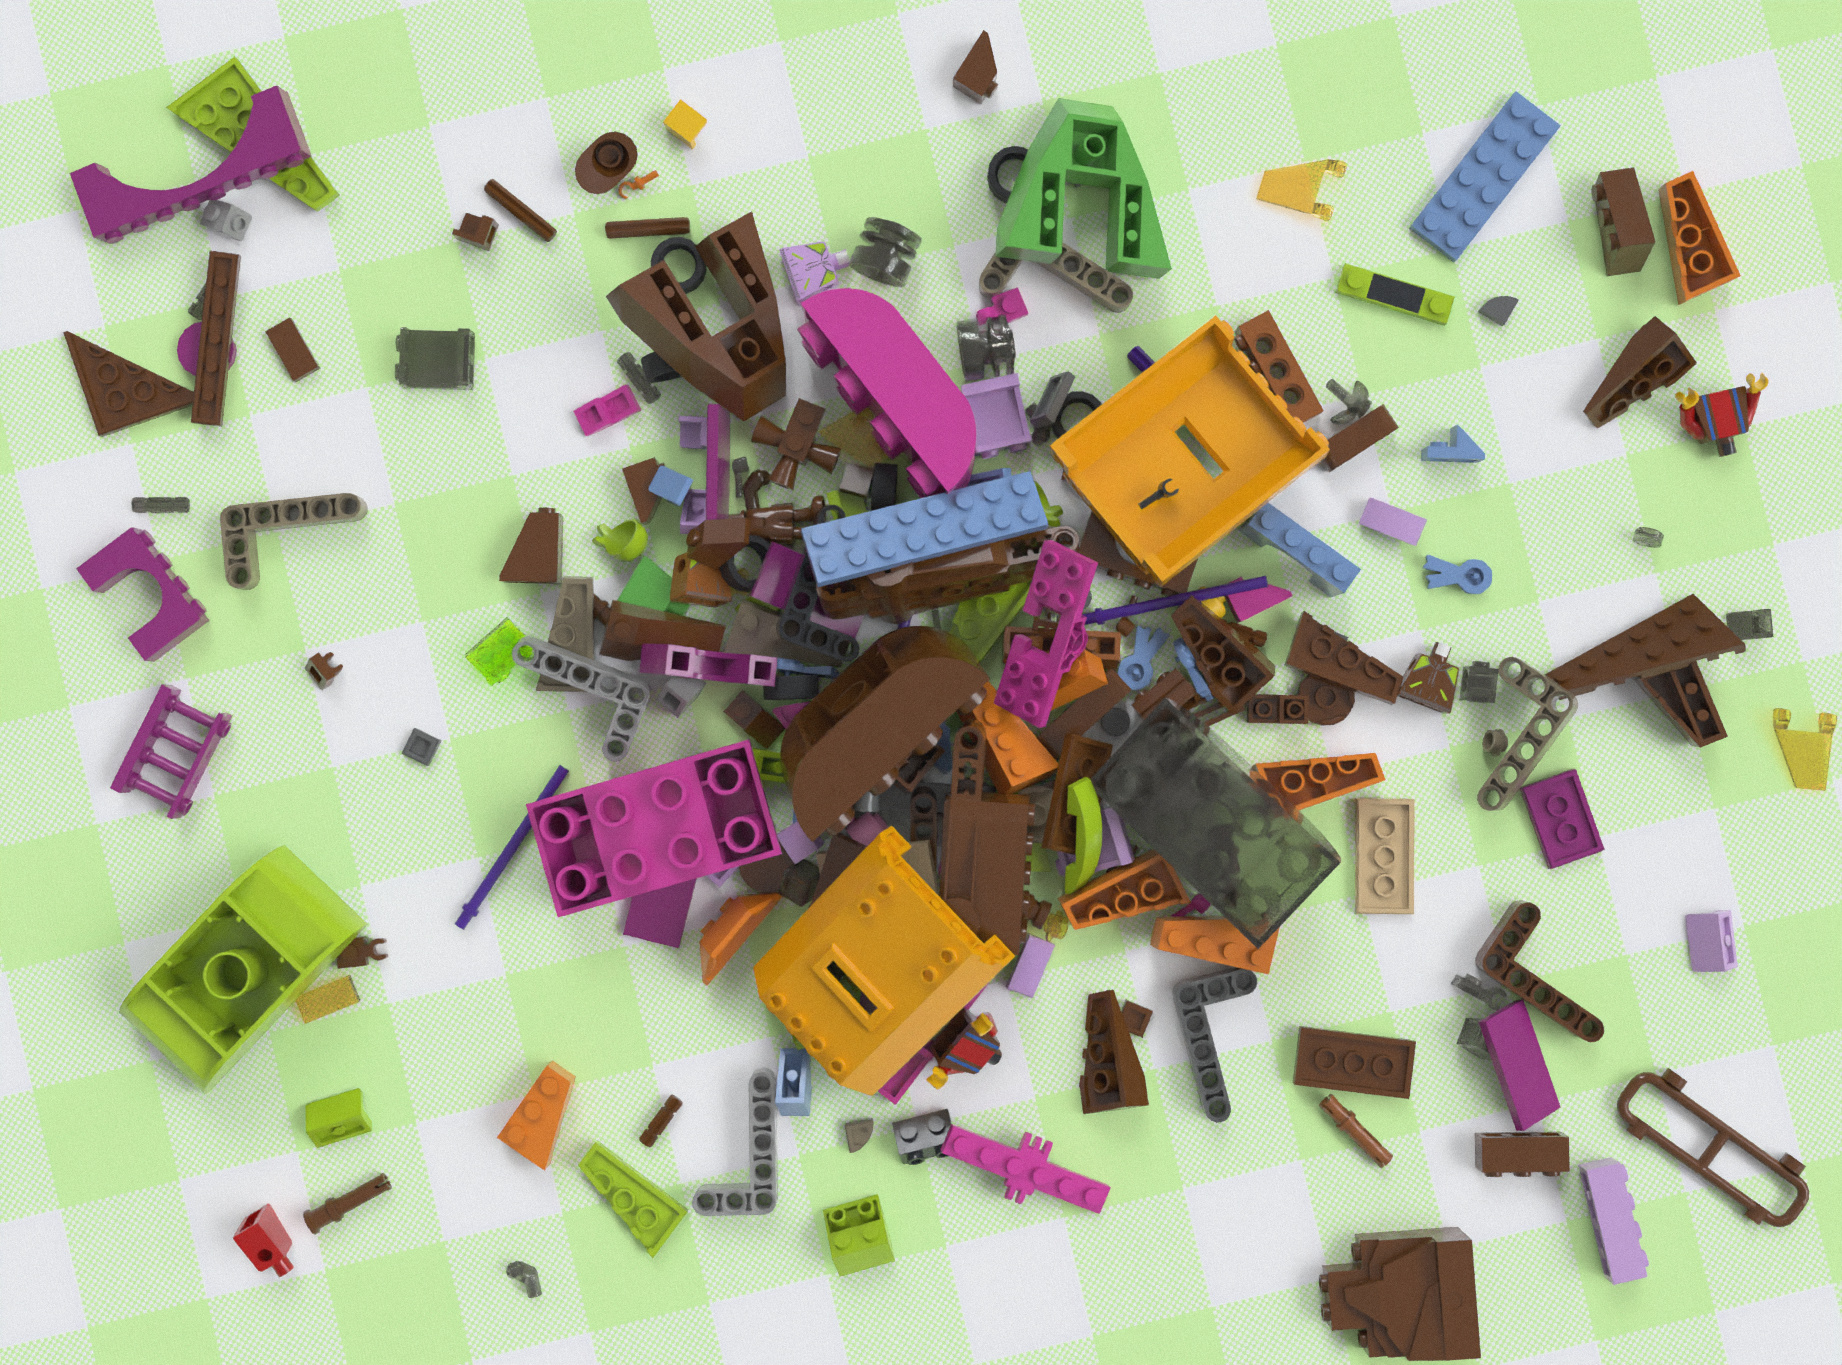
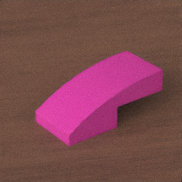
[573,384,641,437]

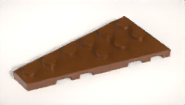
[1545,594,1746,700]

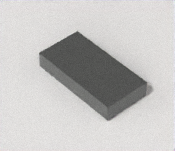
[1030,371,1075,428]

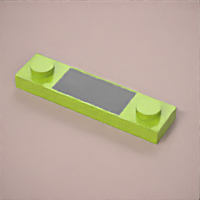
[1335,263,1455,326]

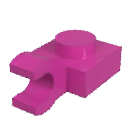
[975,287,1029,326]

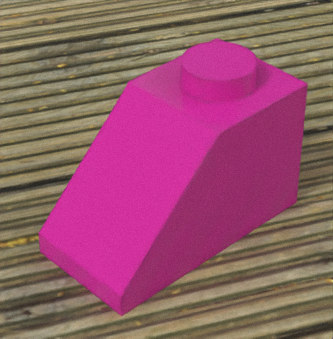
[1224,576,1293,623]

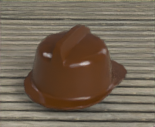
[575,131,638,194]

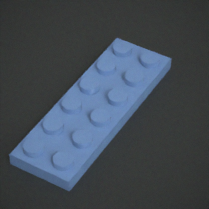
[1409,91,1561,262]

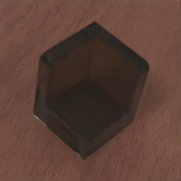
[1726,609,1774,640]
[778,859,820,907]
[1456,1018,1491,1060]

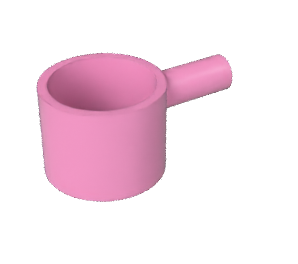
[845,812,889,846]

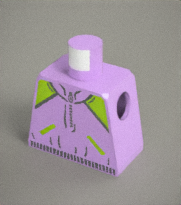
[779,241,851,306]

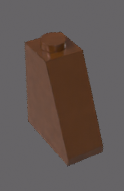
[499,507,564,584]

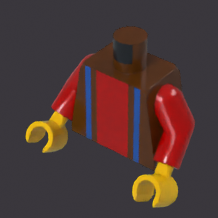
[1675,373,1769,457]
[926,1007,1002,1090]

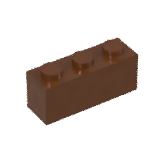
[1475,1131,1570,1177]

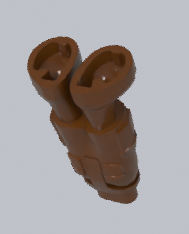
[728,495,826,545]

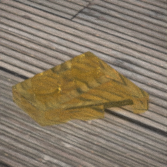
[818,407,889,468]

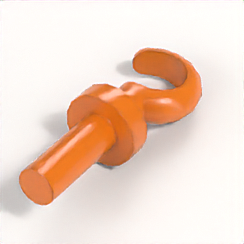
[618,170,659,199]

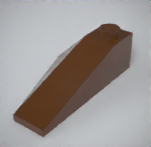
[1583,316,1697,429]
[1171,595,1276,714]
[599,600,726,661]
[1079,990,1149,1114]

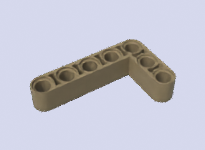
[979,242,1133,313]
[220,493,368,590]
[1477,657,1578,811]

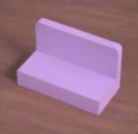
[1685,910,1738,972]
[1006,933,1055,998]

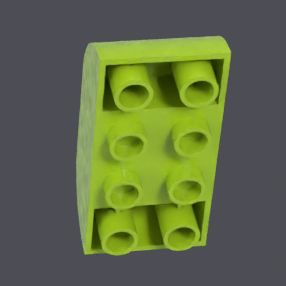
[119,845,368,1094]

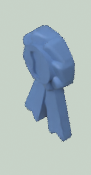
[1422,555,1492,594]
[1117,626,1170,690]
[1173,637,1215,702]
[776,658,840,679]

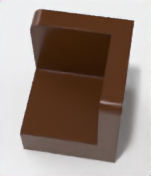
[452,213,499,251]

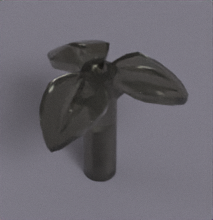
[1325,379,1372,425]

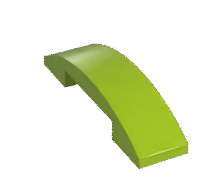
[1065,777,1102,895]

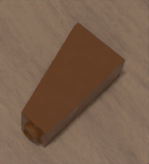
[1036,668,1132,760]

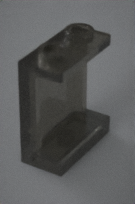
[395,327,475,390]

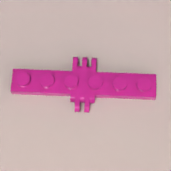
[941,1124,1111,1214]

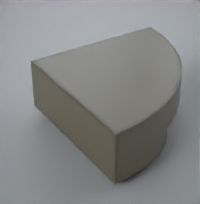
[845,1118,874,1153]

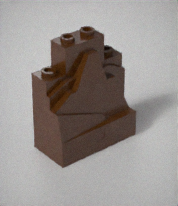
[1319,1227,1481,1361]

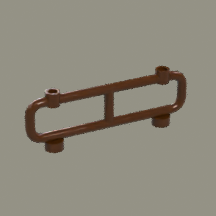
[1617,1068,1810,1227]

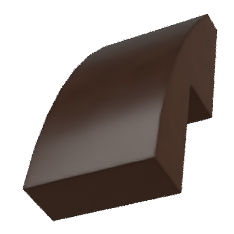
[1246,694,1309,724]

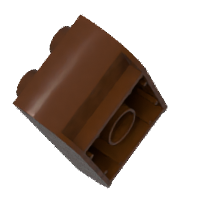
[780,626,990,842]

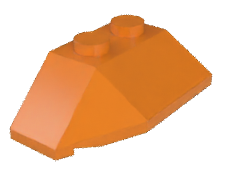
[699,891,784,986]

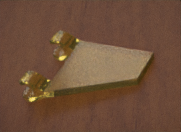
[1256,159,1347,221]
[1773,708,1837,791]

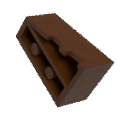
[1591,167,1656,276]
[1632,661,1728,748]

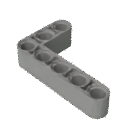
[512,636,651,762]
[692,1067,778,1216]

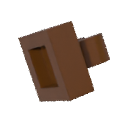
[305,652,343,690]

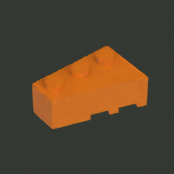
[1004,649,1108,711]

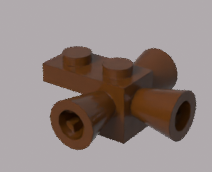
[751,398,842,491]

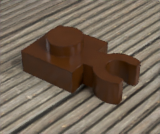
[336,936,389,969]

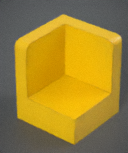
[663,99,707,150]

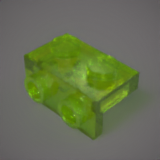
[465,616,533,686]

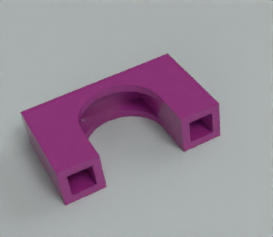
[76,527,210,662]
[639,644,778,687]

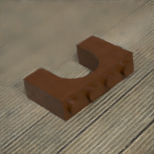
[1079,511,1198,596]

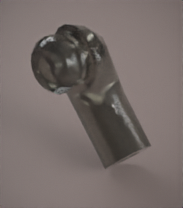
[506,1261,542,1298]

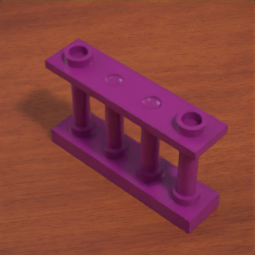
[110,684,233,819]

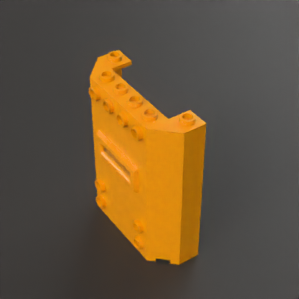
[1050,315,1330,587]
[753,826,1015,1096]

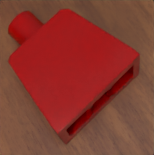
[233,1203,294,1277]

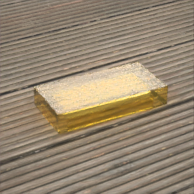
[296,975,361,1024]

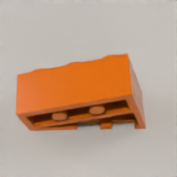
[497,1060,576,1171]

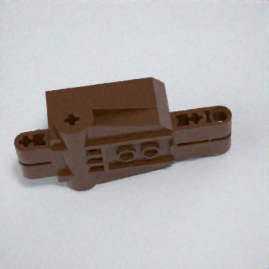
[816,526,1079,624]
[939,719,1035,955]

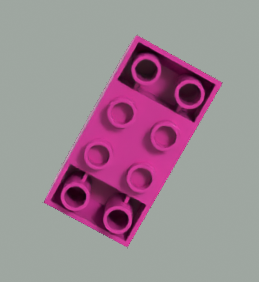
[797,288,976,498]
[526,739,782,918]

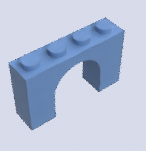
[1239,503,1361,597]

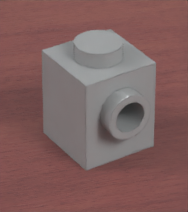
[656,676,707,718]

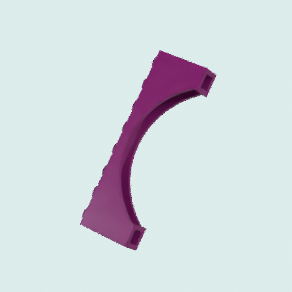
[70,85,312,244]

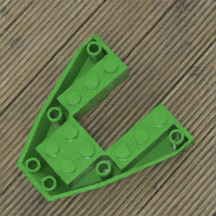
[995,98,1172,279]

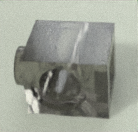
[1459,661,1498,704]

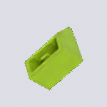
[823,1194,896,1277]

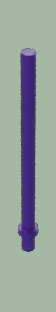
[1082,575,1268,625]
[455,765,569,930]

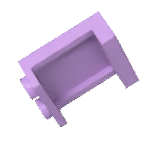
[961,373,1032,459]
[1055,804,1136,877]

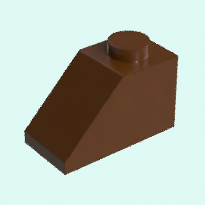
[952,30,999,104]
[622,457,666,526]
[686,518,750,570]

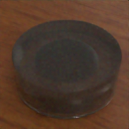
[1632,527,1664,548]

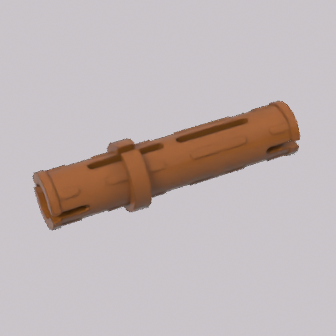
[1319,1094,1393,1168]

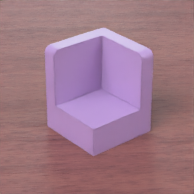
[678,416,707,449]
[777,821,824,864]

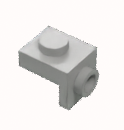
[200,200,252,241]

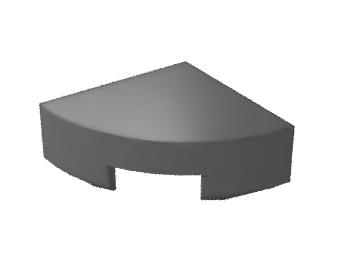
[1478,296,1519,326]

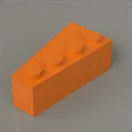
[1658,171,1741,305]
[956,681,1059,794]
[1252,753,1386,820]
[1057,846,1191,930]
[1150,914,1282,975]

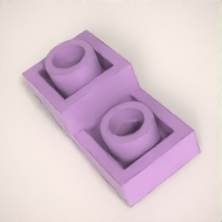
[1359,497,1427,546]

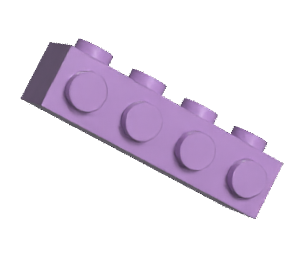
[1578,1157,1649,1285]

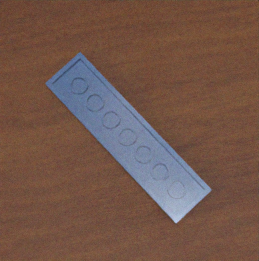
[801,471,1048,587]

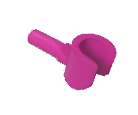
[1171,894,1211,917]

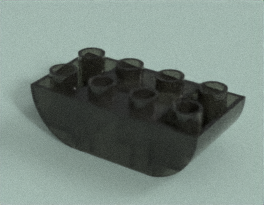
[1090,698,1341,949]

